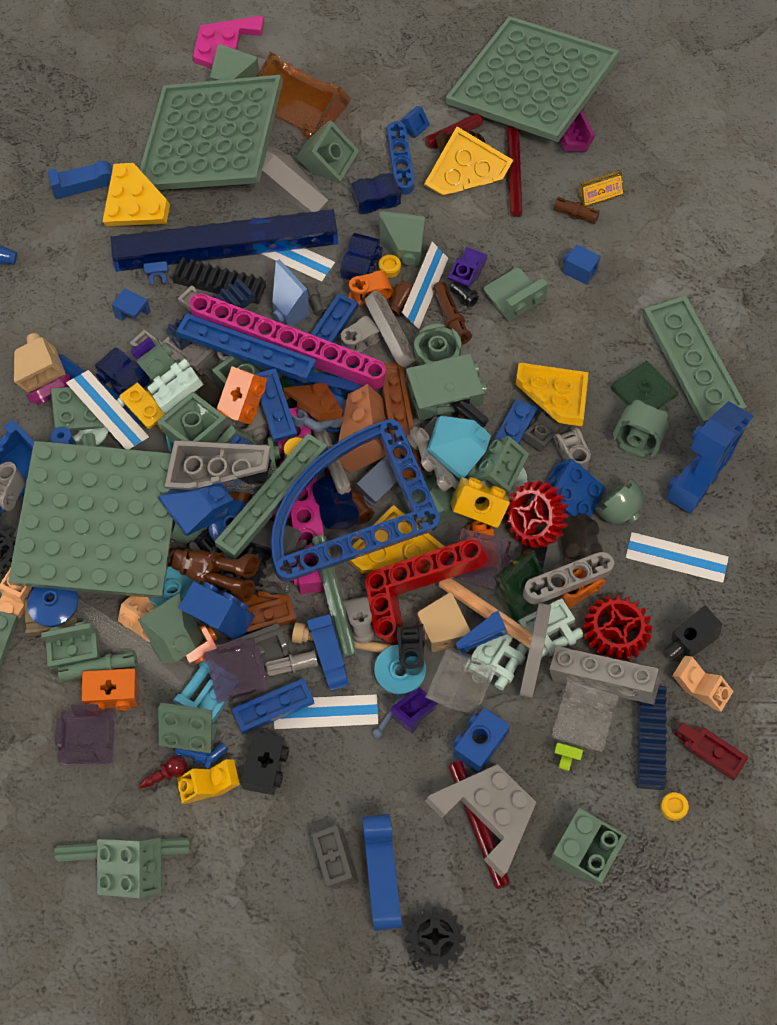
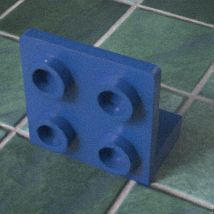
[545,459,606,526]

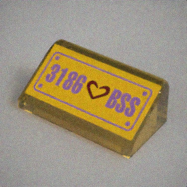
[578,170,624,207]

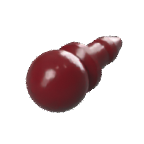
[139,755,187,788]

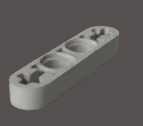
[365,290,416,368]
[523,552,614,604]

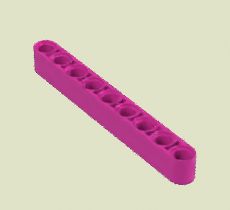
[189,293,386,390]

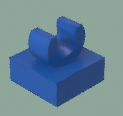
[400,106,430,137]
[144,261,169,285]

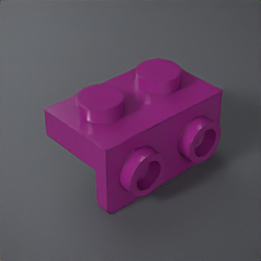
[559,110,594,152]

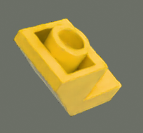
[177,759,240,804]

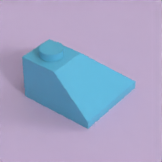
[427,416,491,480]

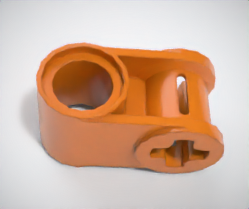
[348,270,394,306]
[557,569,606,607]

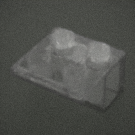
[426,646,497,714]

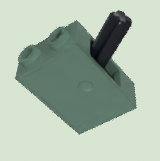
[406,354,489,428]

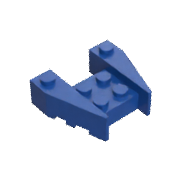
[666,401,754,514]

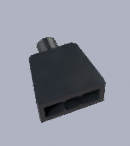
[663,605,723,661]

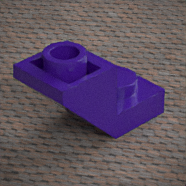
[448,247,487,287]

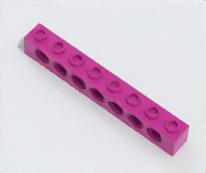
[278,408,325,594]

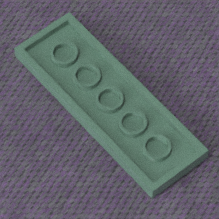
[643,295,747,426]

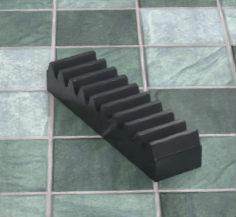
[172,257,266,304]

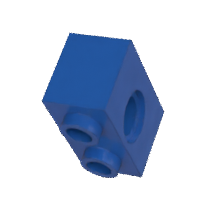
[452,708,510,773]

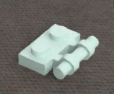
[147,359,204,414]
[518,598,584,658]
[465,634,528,690]

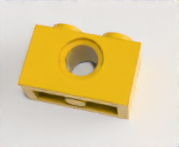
[450,477,510,528]

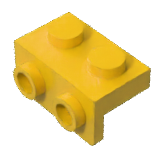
[120,382,168,433]

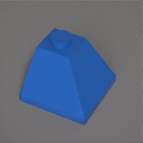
[158,483,234,536]

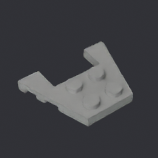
[130,285,217,371]
[425,764,536,878]

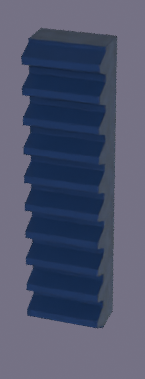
[166,278,255,351]
[637,685,667,790]

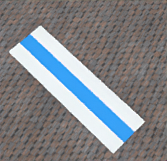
[245,227,335,281]
[402,242,448,329]
[66,370,149,450]
[626,532,728,583]
[274,694,378,729]

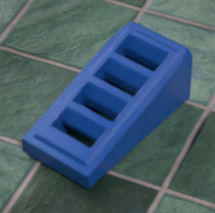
[456,611,508,653]

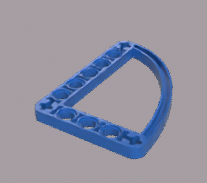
[271,419,440,582]

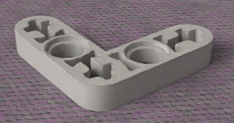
[519,603,551,698]

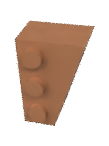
[338,384,390,473]

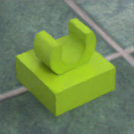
[554,742,583,771]

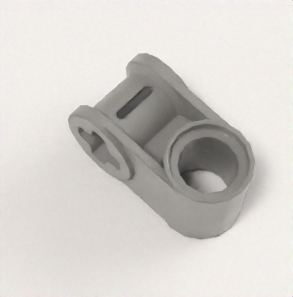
[340,316,383,353]
[554,427,591,471]
[0,462,26,511]
[343,596,374,644]

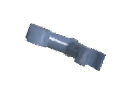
[292,409,343,433]

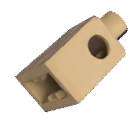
[14,333,66,393]
[417,592,470,652]

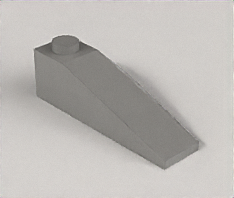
[259,145,328,217]
[165,440,271,490]

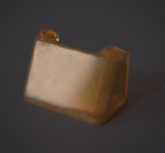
[257,52,351,138]

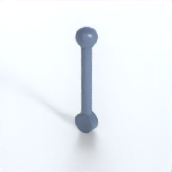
[372,694,406,739]

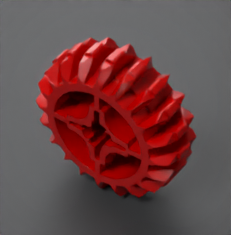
[505,481,570,548]
[583,594,653,662]

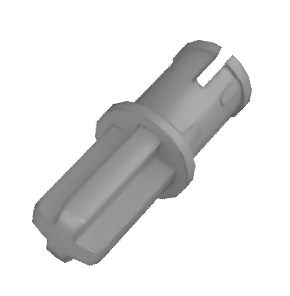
[265,650,318,677]

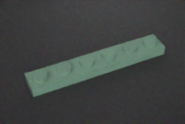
[215,434,328,559]

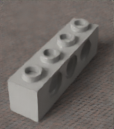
[549,646,660,705]

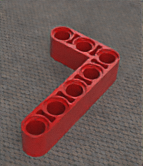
[365,539,489,645]

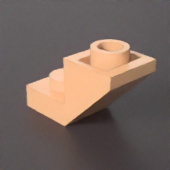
[0,567,32,619]
[672,656,734,712]

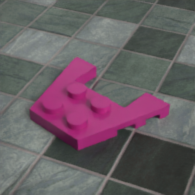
[193,16,264,69]

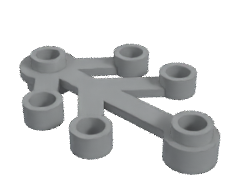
[407,427,459,496]

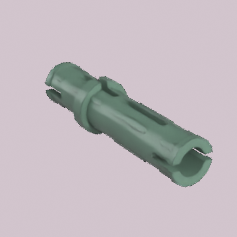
[58,651,138,683]

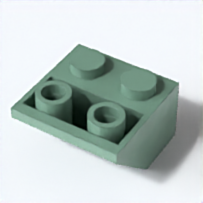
[550,808,627,884]

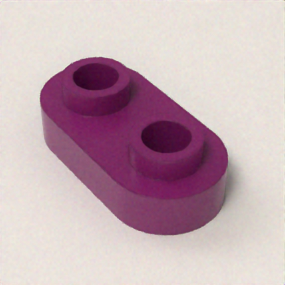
[26,373,71,406]

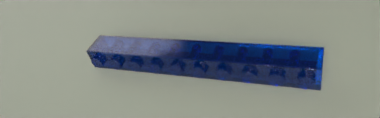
[110,209,338,272]

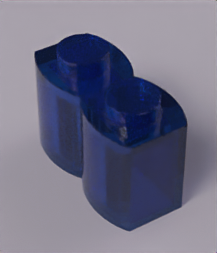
[351,173,401,214]
[340,233,383,280]
[95,347,150,395]
[313,476,359,529]

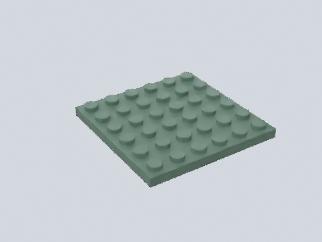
[445,16,620,142]
[140,74,283,190]
[8,441,174,599]

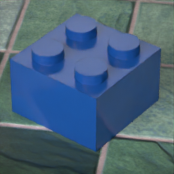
[178,581,255,640]

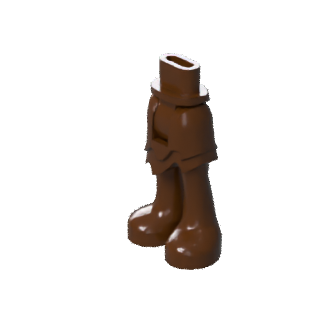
[172,549,260,602]

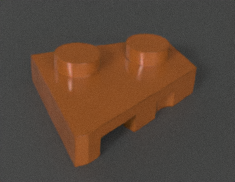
[283,383,343,421]
[239,591,297,635]

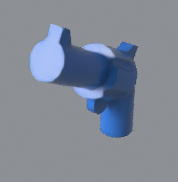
[174,742,228,769]

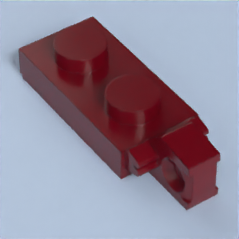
[674,722,749,781]

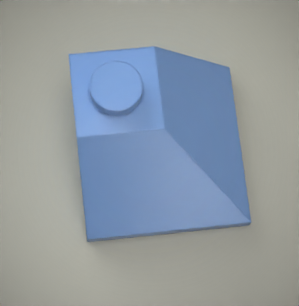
[272,259,309,327]

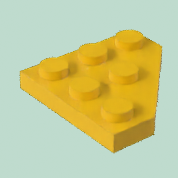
[424,127,513,196]
[102,163,170,226]
[515,362,589,426]
[347,505,445,574]

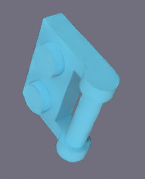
[173,659,241,724]

